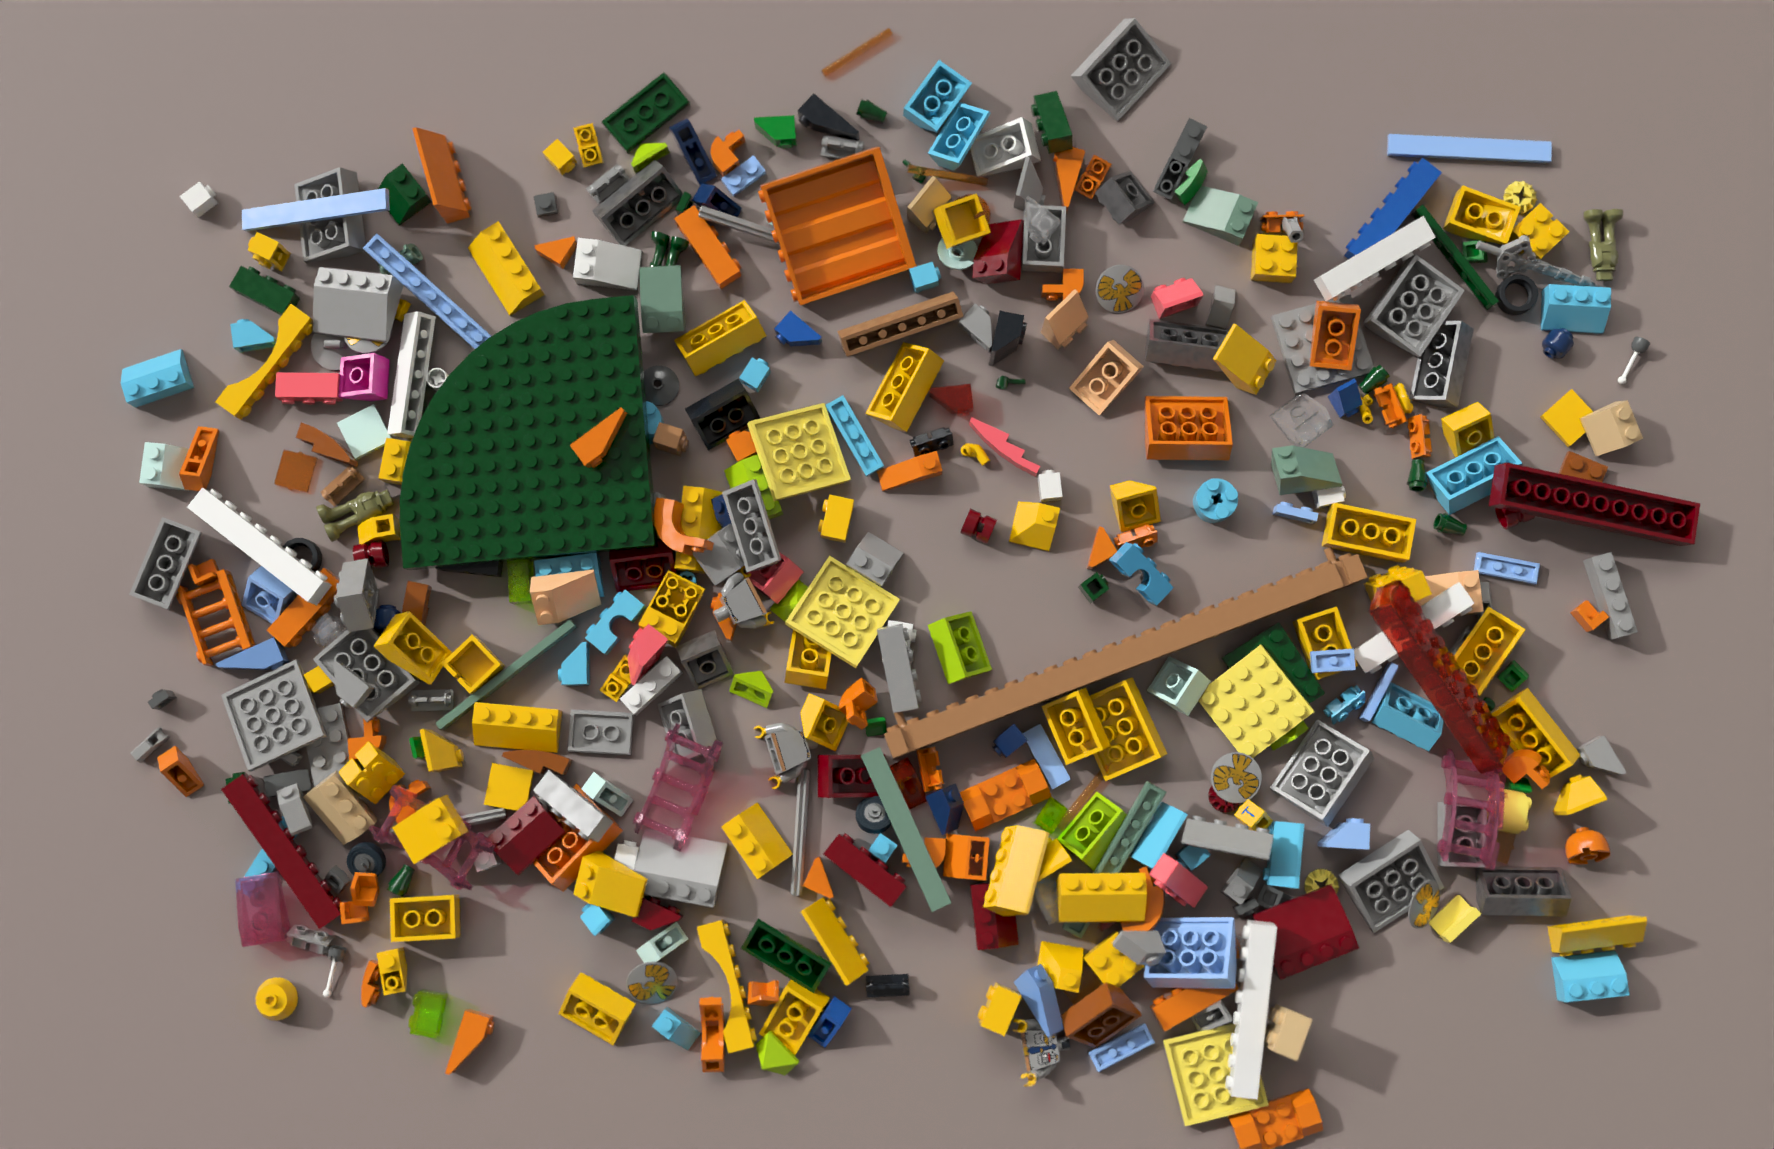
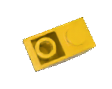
[357,514,401,545]
[377,947,407,996]

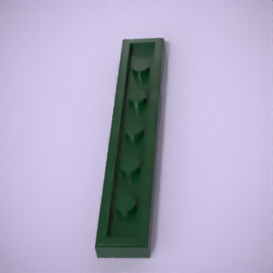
[1412,205,1499,310]

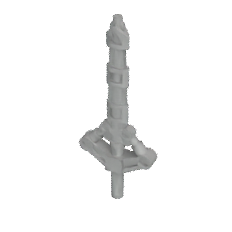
[1476,235,1598,287]

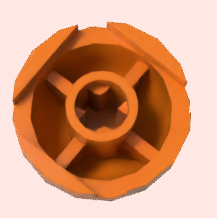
[1565,827,1611,865]

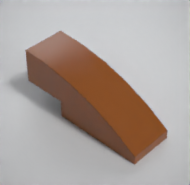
[296,422,358,467]
[402,581,432,626]
[502,750,573,775]

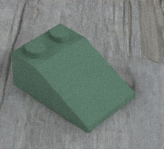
[1183,186,1258,246]
[639,265,686,333]
[1271,445,1342,495]

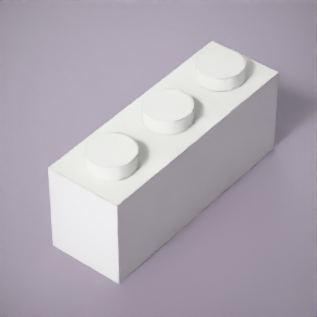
[620,656,683,716]

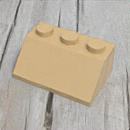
[303,770,377,845]

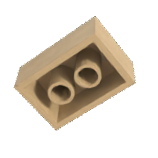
[1264,1004,1313,1061]

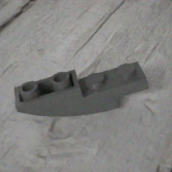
[1153,118,1208,200]

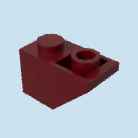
[632,896,683,930]

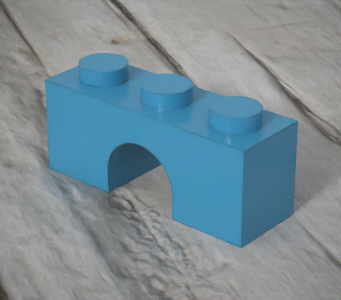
[1109,542,1174,606]

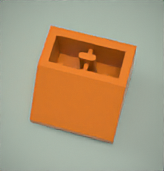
[943,834,990,881]

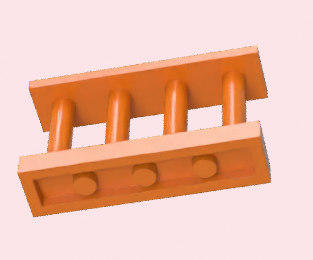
[176,569,256,666]

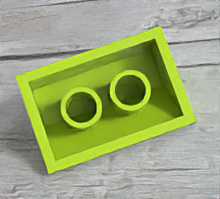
[724,454,783,520]
[927,611,992,684]
[1057,791,1127,871]

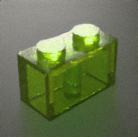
[507,559,533,605]
[408,989,448,1038]

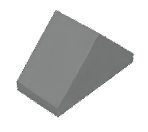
[1206,285,1236,329]
[1190,1000,1233,1031]

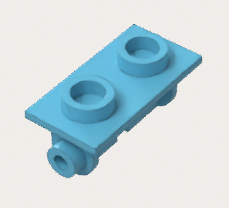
[1323,685,1366,725]

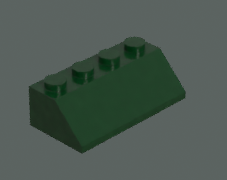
[741,918,832,993]

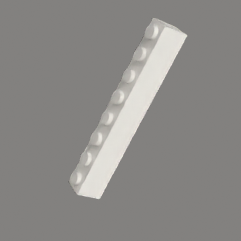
[187,487,332,605]
[1225,920,1277,1099]

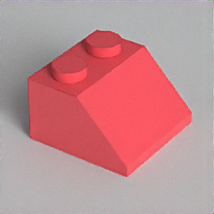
[1151,278,1203,319]
[744,552,803,604]
[627,624,668,685]

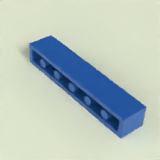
[1344,158,1442,259]

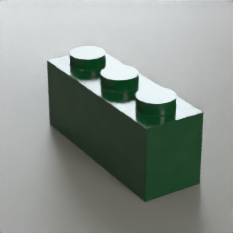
[1031,91,1073,154]
[229,266,300,316]

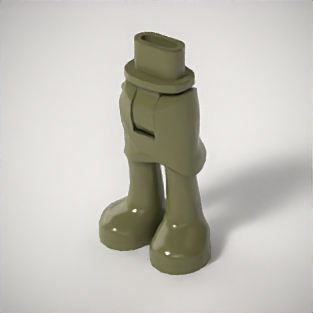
[1583,209,1623,281]
[316,489,394,542]

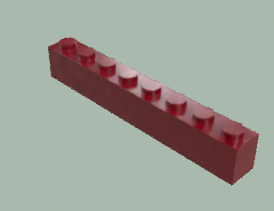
[221,773,342,929]

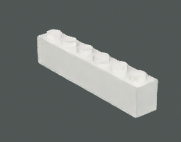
[1314,216,1436,301]
[387,311,436,438]
[1354,582,1475,674]

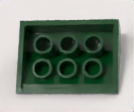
[1222,622,1325,704]

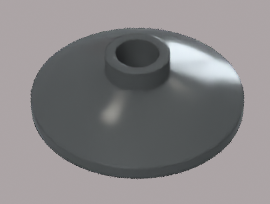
[644,365,679,406]

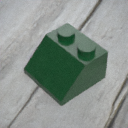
[378,163,432,226]

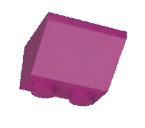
[338,353,390,401]

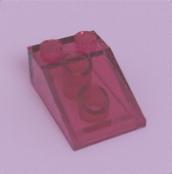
[235,871,291,947]

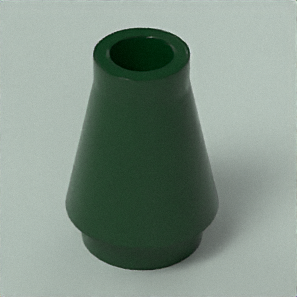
[856,99,887,123]
[1359,365,1390,395]
[1407,459,1428,492]
[1433,513,1467,536]
[387,864,415,897]

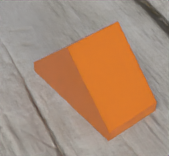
[534,236,577,269]
[1087,526,1117,570]
[803,857,834,898]

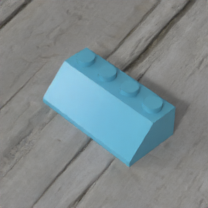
[1426,436,1522,515]

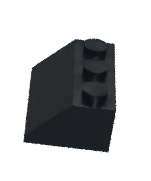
[989,311,1027,366]
[685,379,761,451]

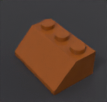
[1061,982,1141,1048]

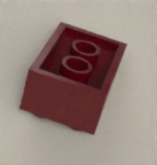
[972,219,1024,284]
[818,754,885,798]

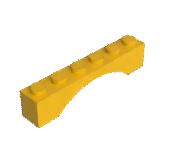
[215,304,313,420]
[697,920,757,1053]

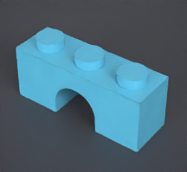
[585,590,647,655]

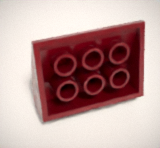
[1253,884,1360,980]

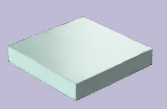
[337,404,392,460]

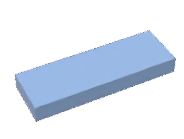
[1474,552,1540,585]
[1358,662,1399,722]
[1022,724,1071,789]
[1088,1023,1155,1072]

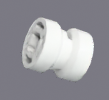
[426,368,449,391]

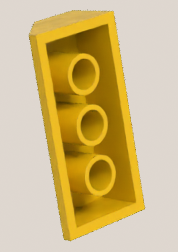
[468,221,545,316]
[674,300,767,377]
[865,342,944,432]
[675,486,722,574]
[1441,606,1525,702]
[1487,687,1580,777]
[472,702,563,753]
[984,825,1050,916]
[1056,873,1147,922]
[801,896,870,986]
[1547,915,1647,956]

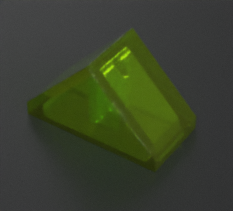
[1031,797,1067,835]

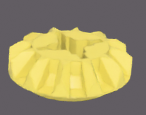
[1504,181,1537,213]
[1304,869,1339,894]

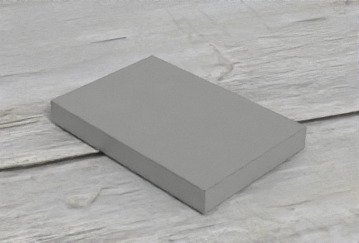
[568,709,634,755]

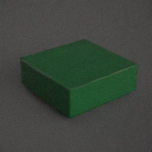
[676,191,693,215]

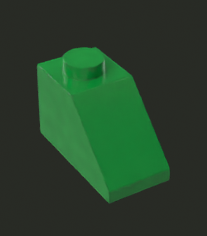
[754,115,797,149]

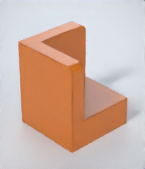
[188,559,219,586]
[1570,600,1609,632]
[350,872,380,907]
[340,901,369,924]
[748,980,779,1007]

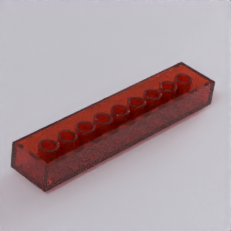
[1369,579,1510,774]

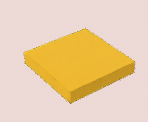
[1540,389,1593,447]
[484,763,534,811]

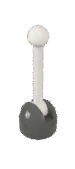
[1618,336,1651,384]
[323,945,347,998]

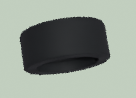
[1495,274,1538,315]
[282,538,322,572]

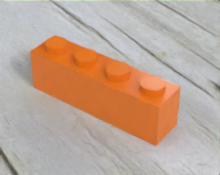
[674,205,742,289]
[267,568,340,648]
[1149,982,1239,1031]

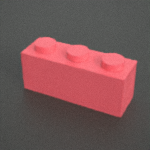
[275,372,343,405]
[1149,853,1208,908]

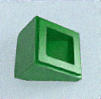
[1462,240,1488,263]
[1497,660,1529,692]
[865,717,887,737]
[409,736,426,759]
[1504,776,1532,794]

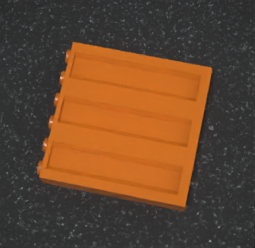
[758,147,917,305]

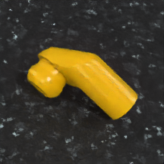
[1394,383,1414,414]
[1359,395,1373,424]
[961,443,990,466]

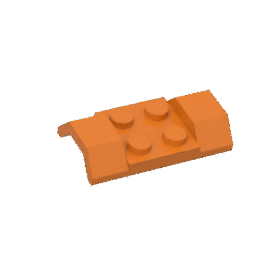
[960,759,1052,831]
[1228,1088,1323,1149]

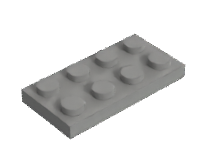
[306,703,350,787]

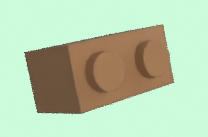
[653,422,689,457]

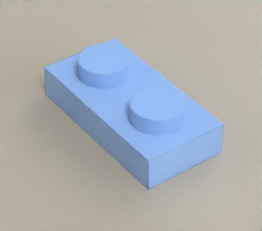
[721,155,766,197]
[1272,502,1319,524]
[1310,649,1356,673]

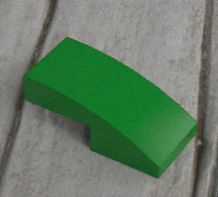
[1175,159,1208,205]

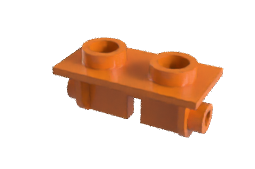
[1260,211,1304,233]
[1374,383,1407,429]
[1408,414,1432,459]
[1113,524,1158,550]
[916,747,944,792]

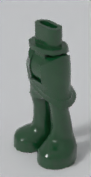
[649,231,689,267]

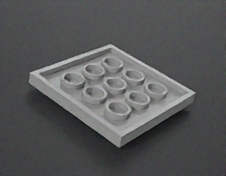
[1271,294,1373,394]
[221,660,327,772]

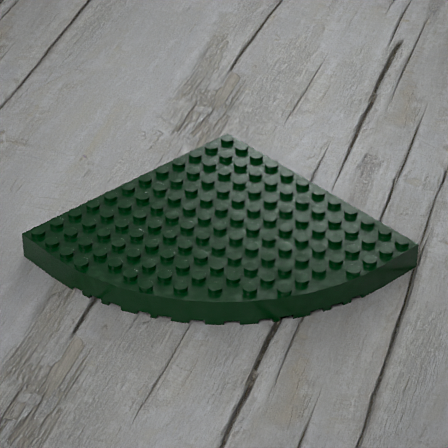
[400,295,658,570]

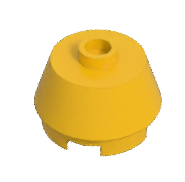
[255,977,298,1021]

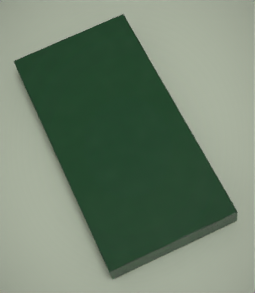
[601,72,690,154]

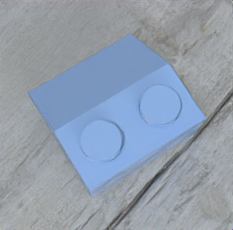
[241,566,296,624]
[1317,818,1370,850]

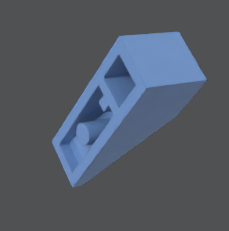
[216,637,290,671]
[1014,964,1064,1037]

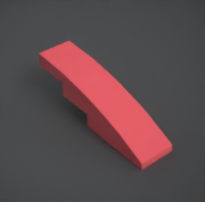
[969,417,1040,477]

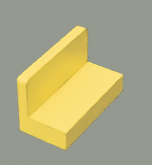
[1429,895,1481,943]

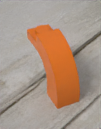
[654,497,714,556]
[1120,866,1165,931]
[699,997,725,1072]

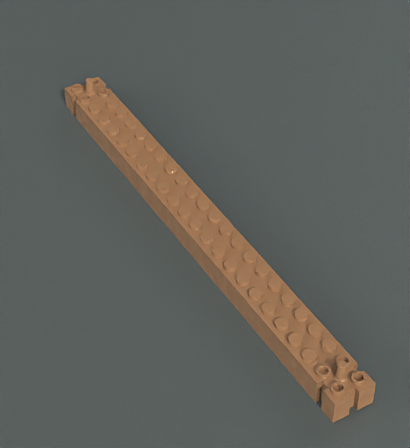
[884,547,1367,759]

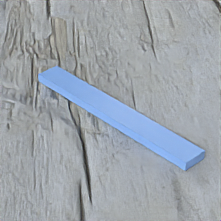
[1387,134,1552,163]
[242,188,390,231]
[363,234,491,349]

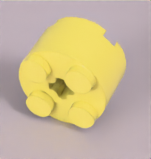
[1487,788,1532,834]

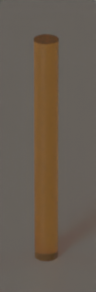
[821,28,893,77]
[907,164,988,186]
[1056,762,1112,830]

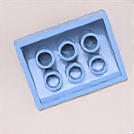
[1144,917,1237,989]

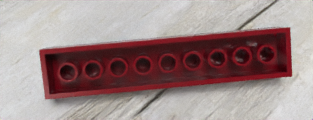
[1489,462,1700,546]

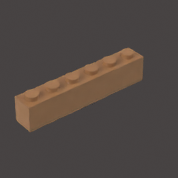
[837,292,964,357]

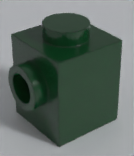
[1078,572,1110,604]

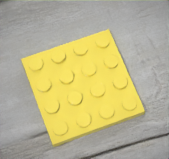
[747,403,851,501]
[785,556,900,668]
[1198,644,1314,758]
[1163,1023,1269,1126]

